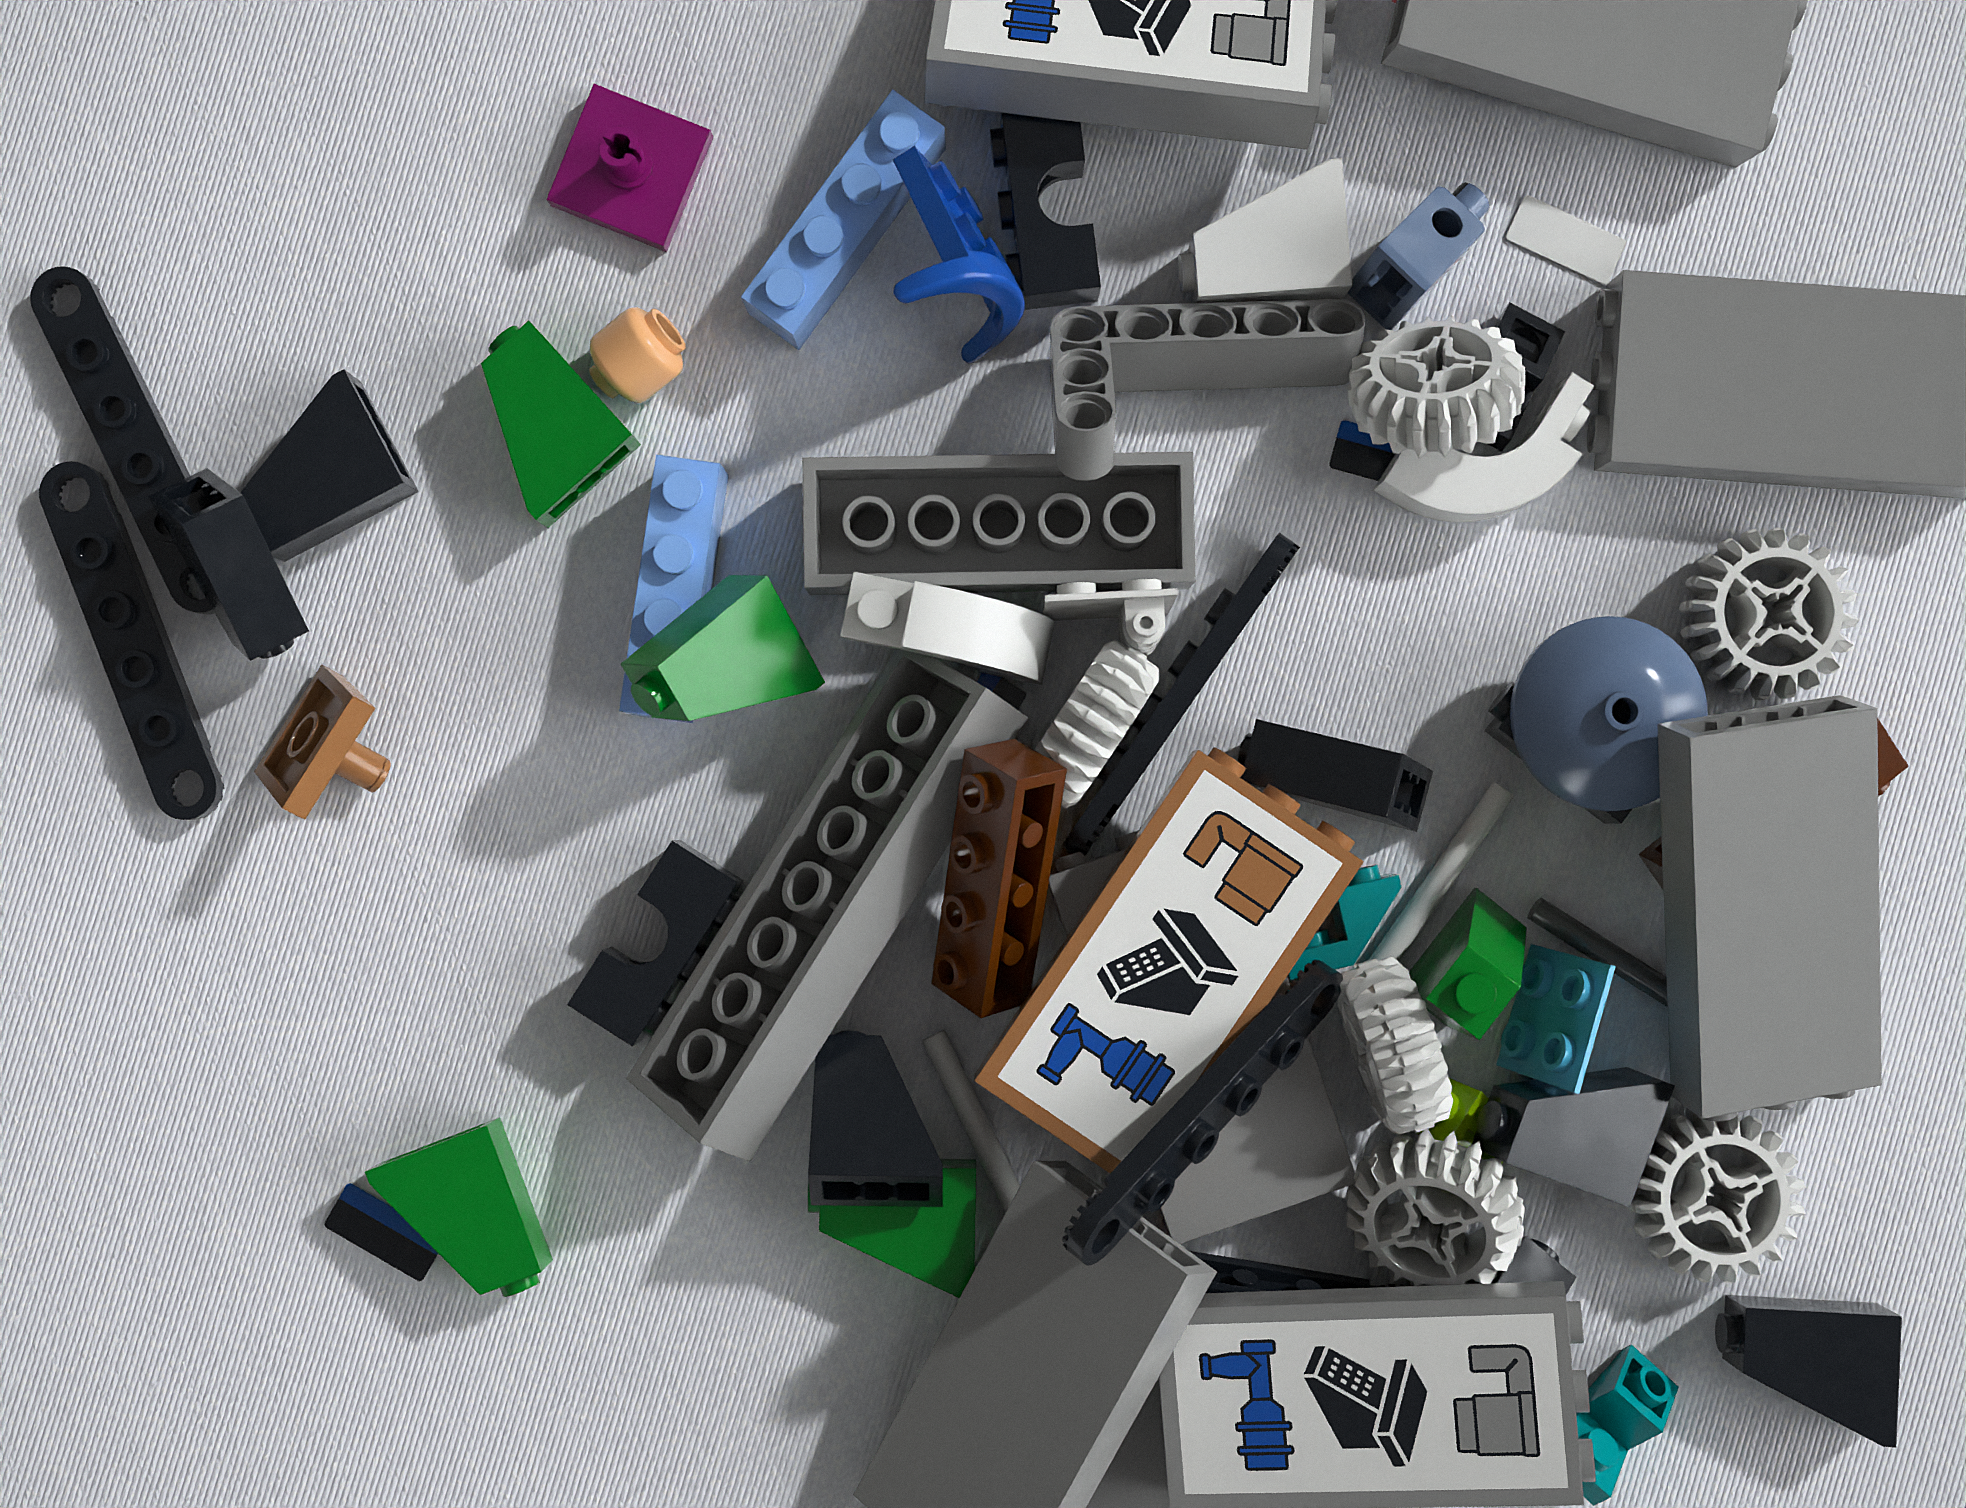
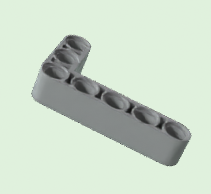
[1050,299,1366,481]

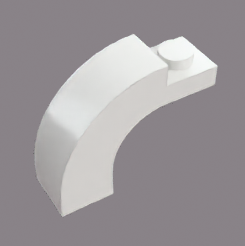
[1373,372,1594,522]
[840,572,1055,685]

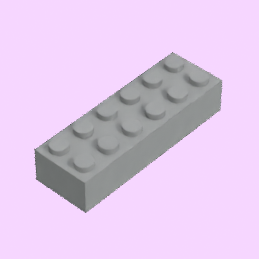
[802,452,1196,595]

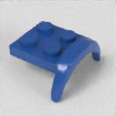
[893,145,1025,364]

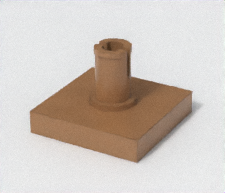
[254,664,391,820]

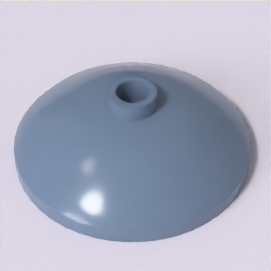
[1510,616,1708,811]

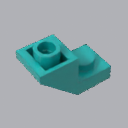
[1287,865,1402,980]
[1576,1344,1679,1506]

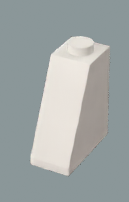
[1178,158,1352,303]

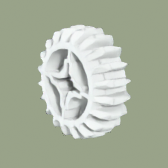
[1347,315,1525,459]
[1678,528,1860,700]
[1034,640,1159,808]
[1337,957,1453,1135]
[1627,1113,1806,1283]
[1346,1129,1525,1286]

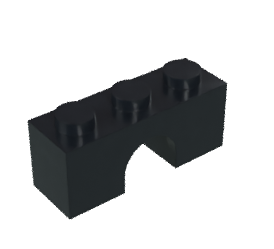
[990,113,1101,310]
[567,840,744,1047]

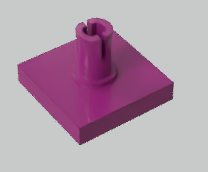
[546,84,713,252]

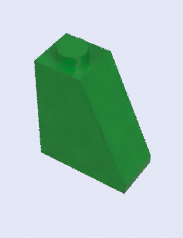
[481,320,641,528]
[621,575,825,721]
[1409,888,1527,1040]
[365,1117,553,1297]
[808,1159,976,1298]

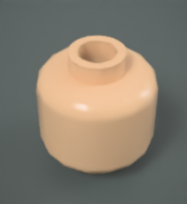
[589,307,686,403]

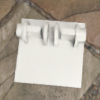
[1042,579,1178,656]

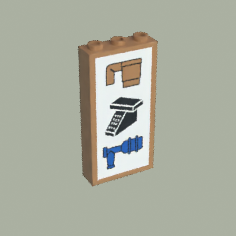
[974,747,1364,1173]

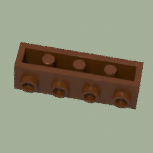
[931,739,1067,1019]

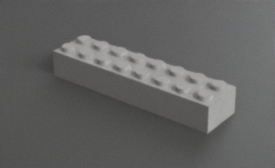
[626,649,1028,1162]

